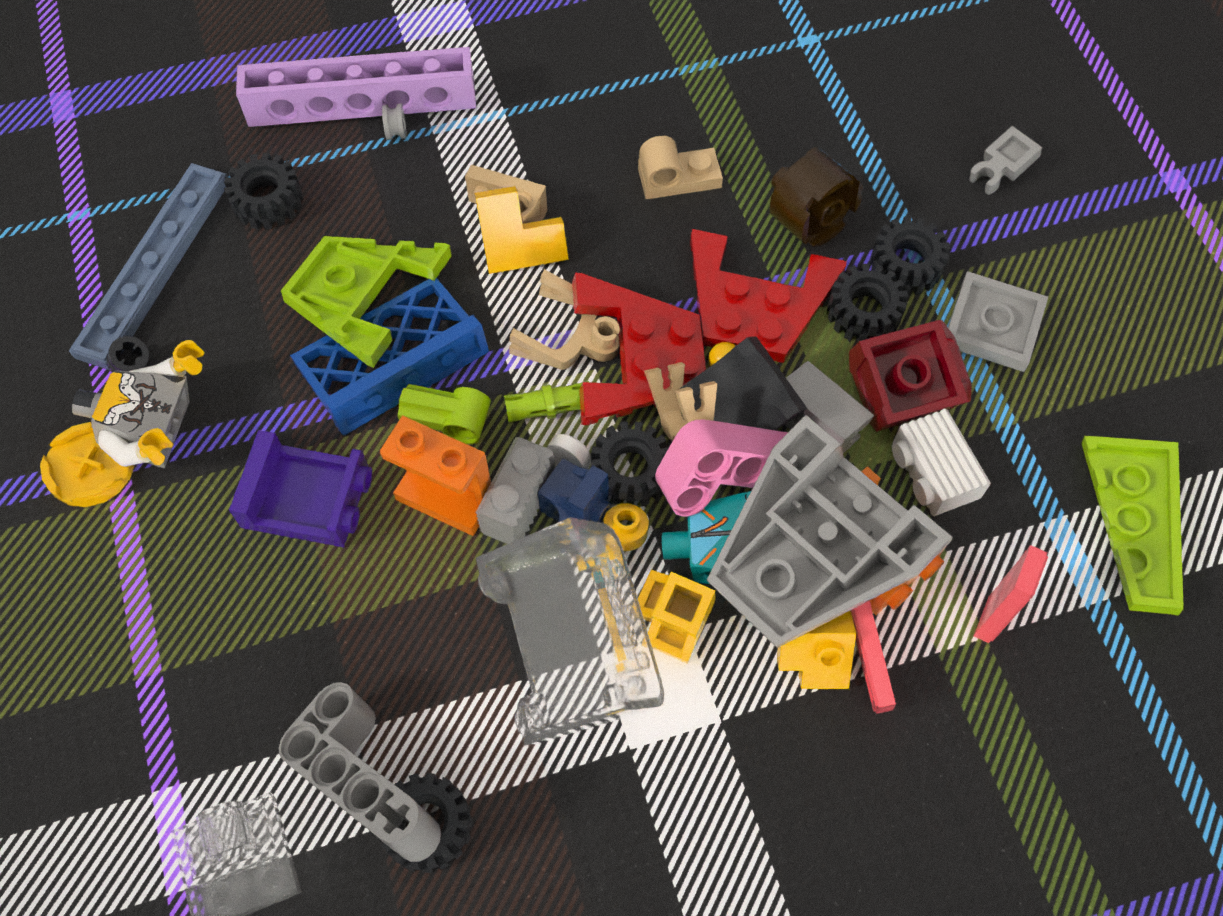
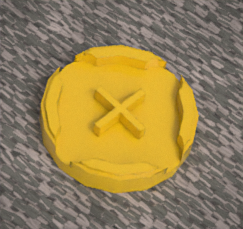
[40,422,134,507]

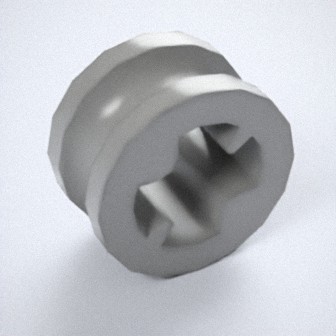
[382,103,407,140]

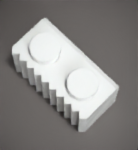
[892,408,991,516]

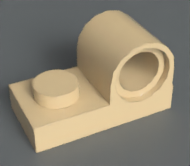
[638,136,723,199]
[465,165,547,224]

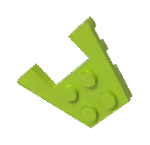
[281,236,451,368]

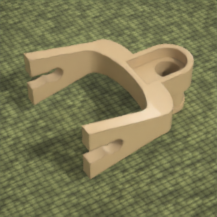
[509,269,620,370]
[644,362,717,442]

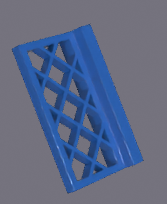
[290,278,489,436]

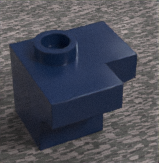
[538,458,611,555]

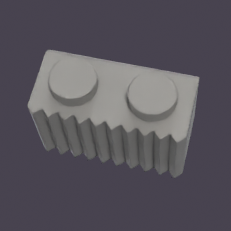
[475,437,555,548]

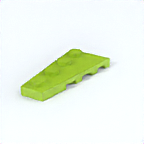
[1082,436,1183,615]

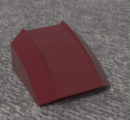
[849,320,972,432]

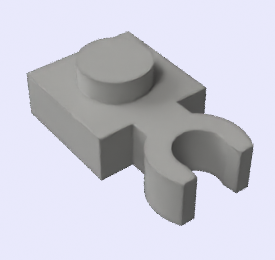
[969,126,1042,195]

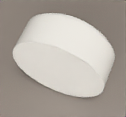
[546,434,591,469]

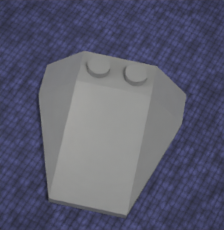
[707,415,952,648]

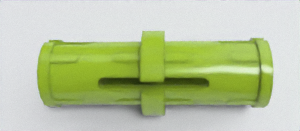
[504,381,589,423]

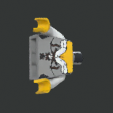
[72,340,204,468]

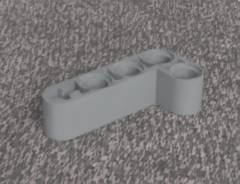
[279,682,441,862]

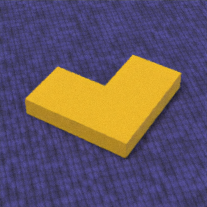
[474,186,569,274]

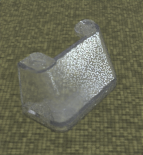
[476,517,665,746]

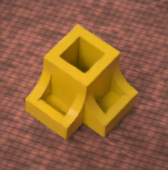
[632,569,715,664]
[777,611,856,689]

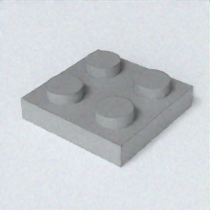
[948,271,1048,372]

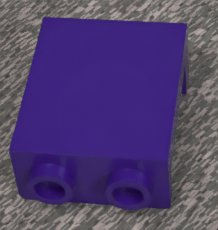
[229,430,372,548]

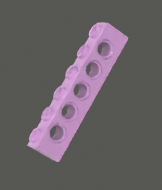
[236,47,476,127]

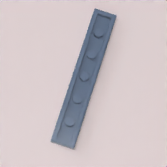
[69,163,227,370]

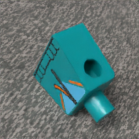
[662,491,751,584]

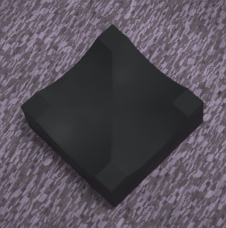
[680,336,807,431]

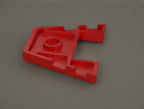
[690,229,847,363]
[572,273,706,425]

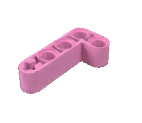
[655,419,788,517]

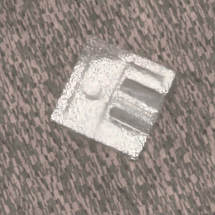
[171,792,302,916]

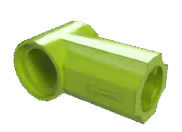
[397,384,491,444]

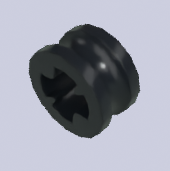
[106,336,149,373]

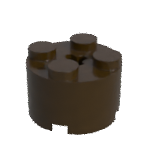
[770,147,863,247]

